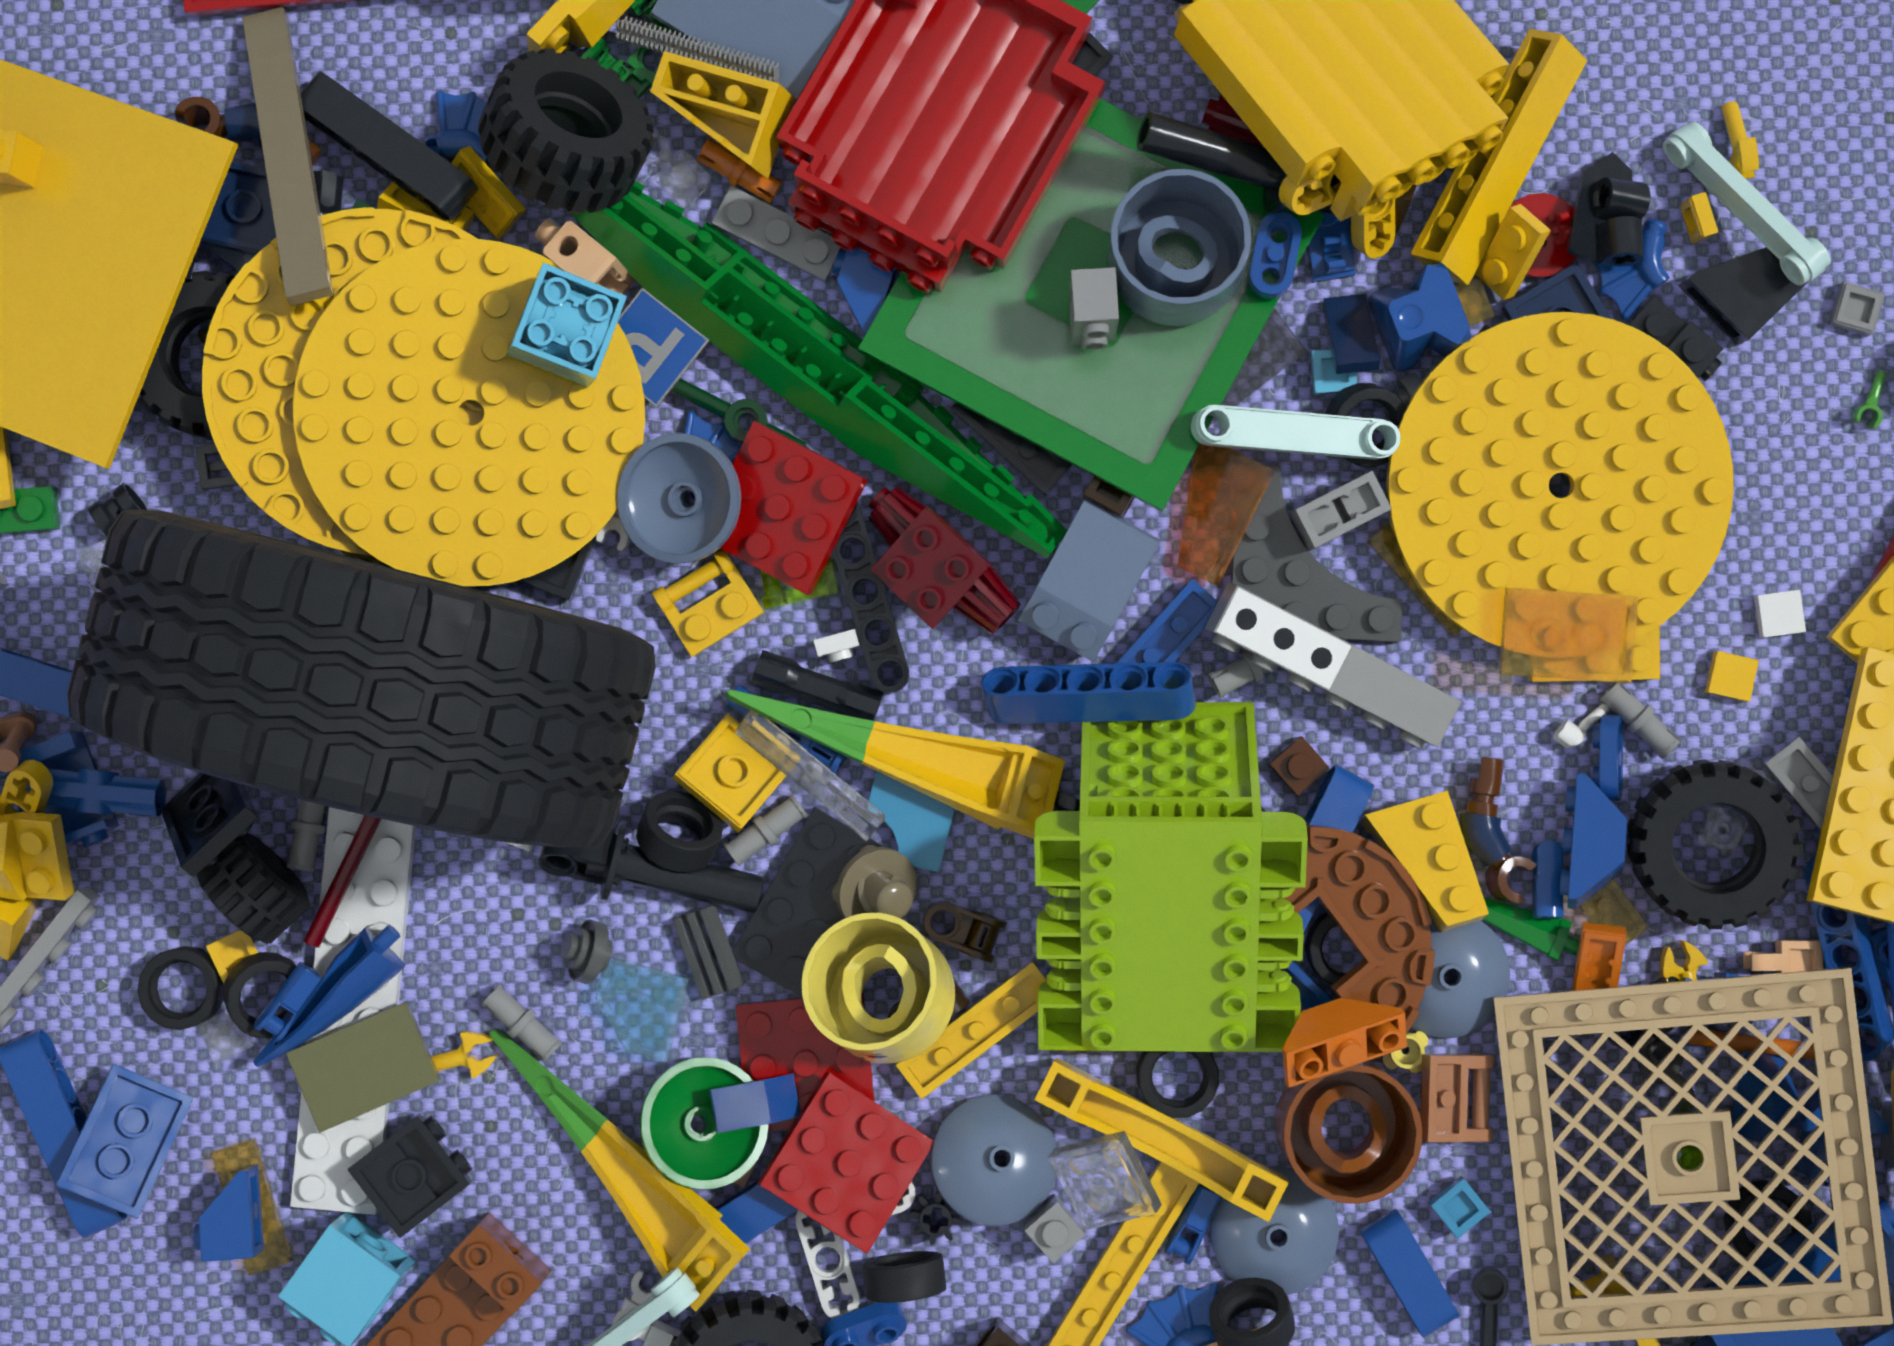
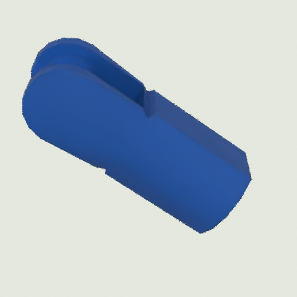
[1532,839,1563,919]
[253,962,324,1042]
[1164,1183,1222,1265]

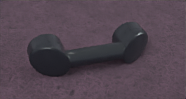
[1472,1268,1508,1346]

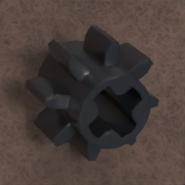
[909,1190,962,1245]

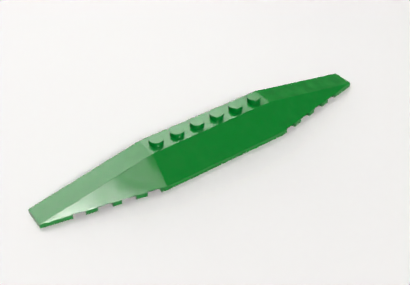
[571,181,1067,558]

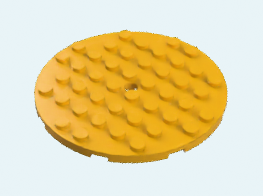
[202,207,484,555]
[293,239,645,587]
[1386,312,1734,658]

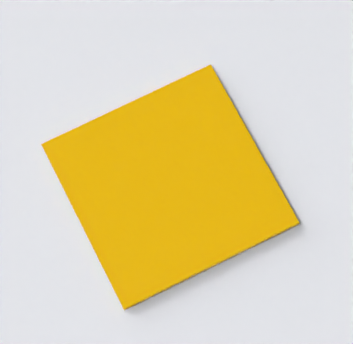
[0,59,238,469]

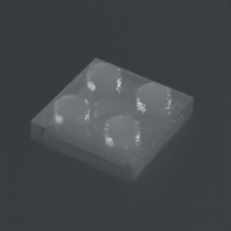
[1048,1131,1162,1230]

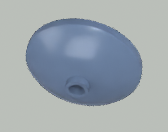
[617,433,741,563]
[1411,920,1510,1038]
[930,1095,1058,1226]
[1210,1166,1339,1295]

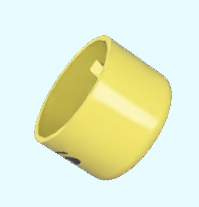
[802,913,955,1064]

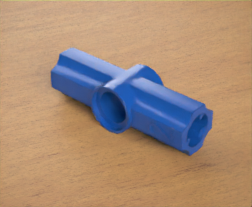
[26,768,167,817]

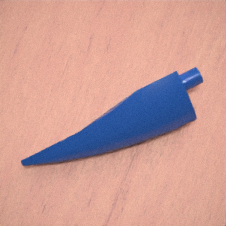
[253,924,405,1067]

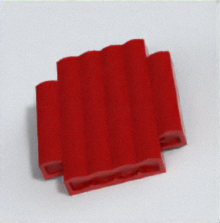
[776,0,1105,293]

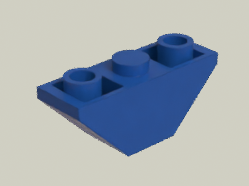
[1559,773,1627,909]

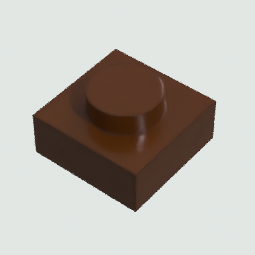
[1268,736,1330,796]

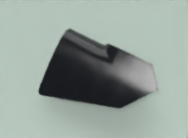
[1567,152,1651,266]

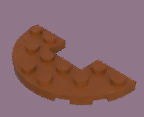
[1277,825,1435,1056]

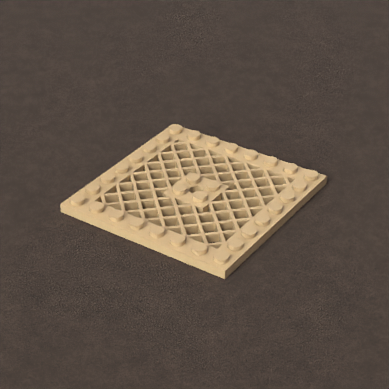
[1494,967,1893,1346]

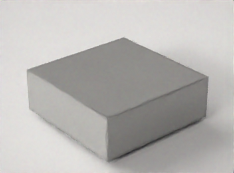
[1828,282,1885,336]

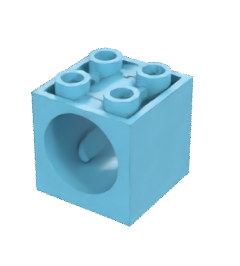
[506,263,627,387]
[278,1212,417,1346]

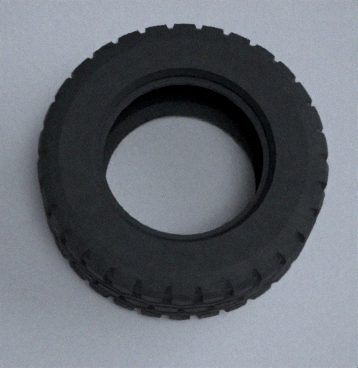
[67,510,656,847]

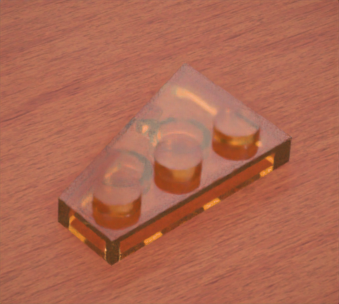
[1177,443,1276,585]

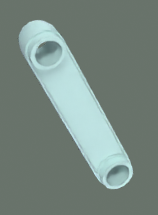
[1663,121,1831,286]
[1190,405,1401,460]
[586,1267,700,1346]

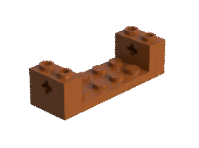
[366,1212,552,1346]

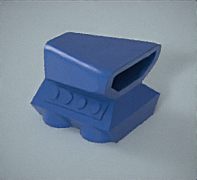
[1368,262,1471,372]

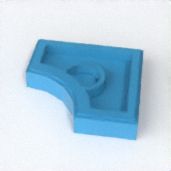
[866,771,955,873]

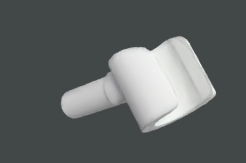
[1553,703,1610,748]

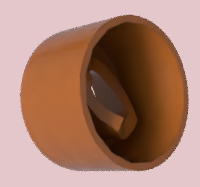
[1275,1061,1422,1204]

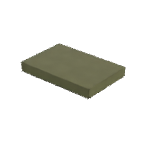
[286,1001,441,1133]

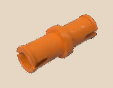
[696,138,783,205]

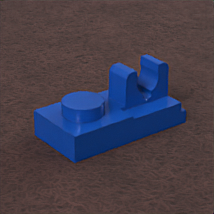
[1307,211,1356,283]

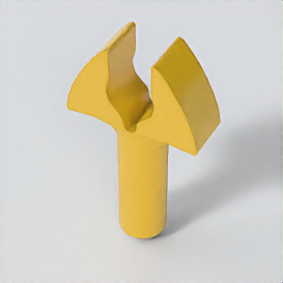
[1721,101,1759,179]
[1659,940,1709,981]
[432,1031,499,1079]

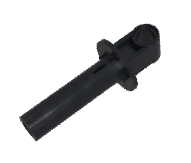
[1136,112,1339,214]
[538,820,764,913]

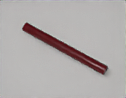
[303,815,382,948]

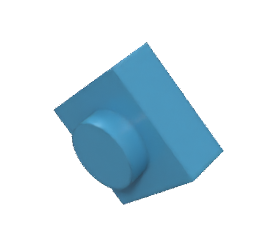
[1428,1176,1491,1239]

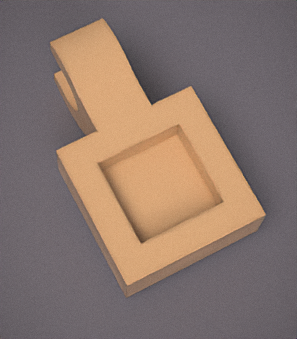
[1743,940,1823,973]

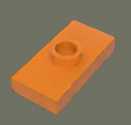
[1571,922,1627,990]

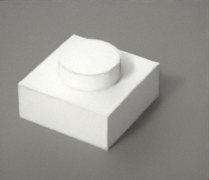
[813,629,861,663]

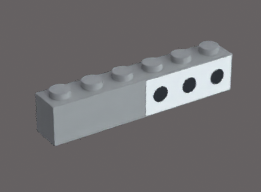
[1204,583,1462,749]

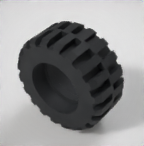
[478,49,654,214]
[140,271,234,440]
[1627,759,1803,930]
[670,1290,825,1346]

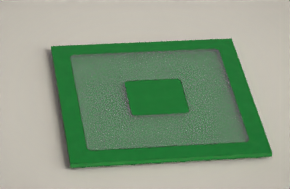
[858,99,1325,512]

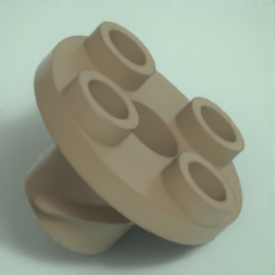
[832,845,917,919]

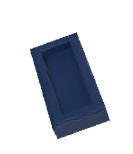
[1323,294,1380,374]

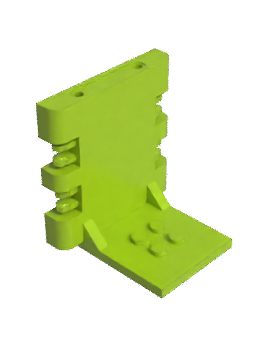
[1034,702,1308,1052]

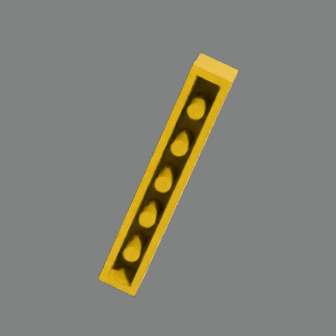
[1410,28,1588,285]

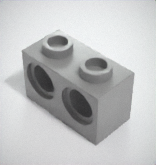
[1068,267,1119,350]
[1289,471,1392,551]

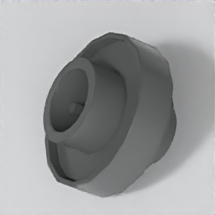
[560,919,612,984]

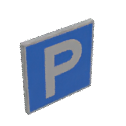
[618,288,709,407]

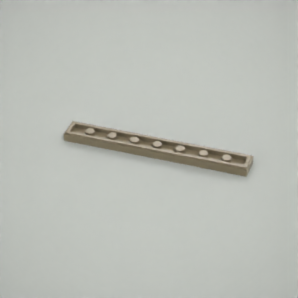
[242,7,334,306]

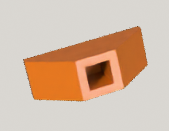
[1282,998,1407,1088]

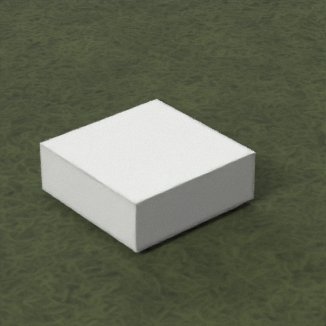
[1754,590,1806,638]

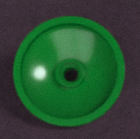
[639,1057,768,1189]

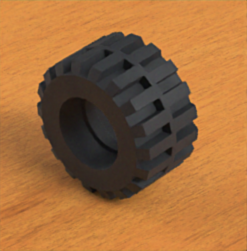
[196,833,311,944]

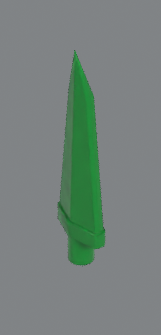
[1483,897,1579,961]

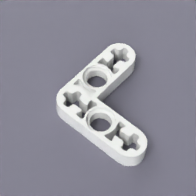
[795,1180,916,1319]

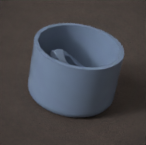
[1107,169,1251,326]

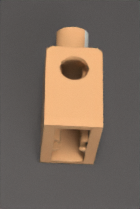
[535,218,636,295]

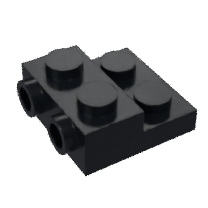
[1627,296,1724,382]
[347,1113,473,1238]

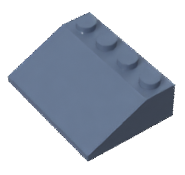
[651,0,855,106]

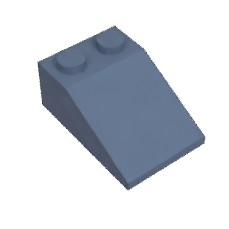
[1018,499,1161,662]

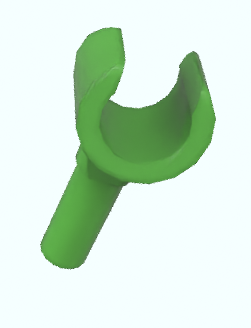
[1851,370,1887,429]

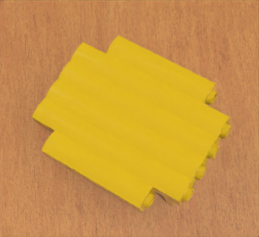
[1174,0,1509,222]

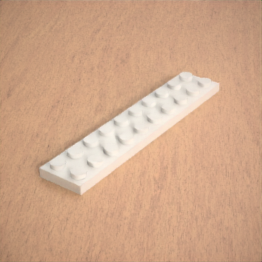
[290,807,416,1215]

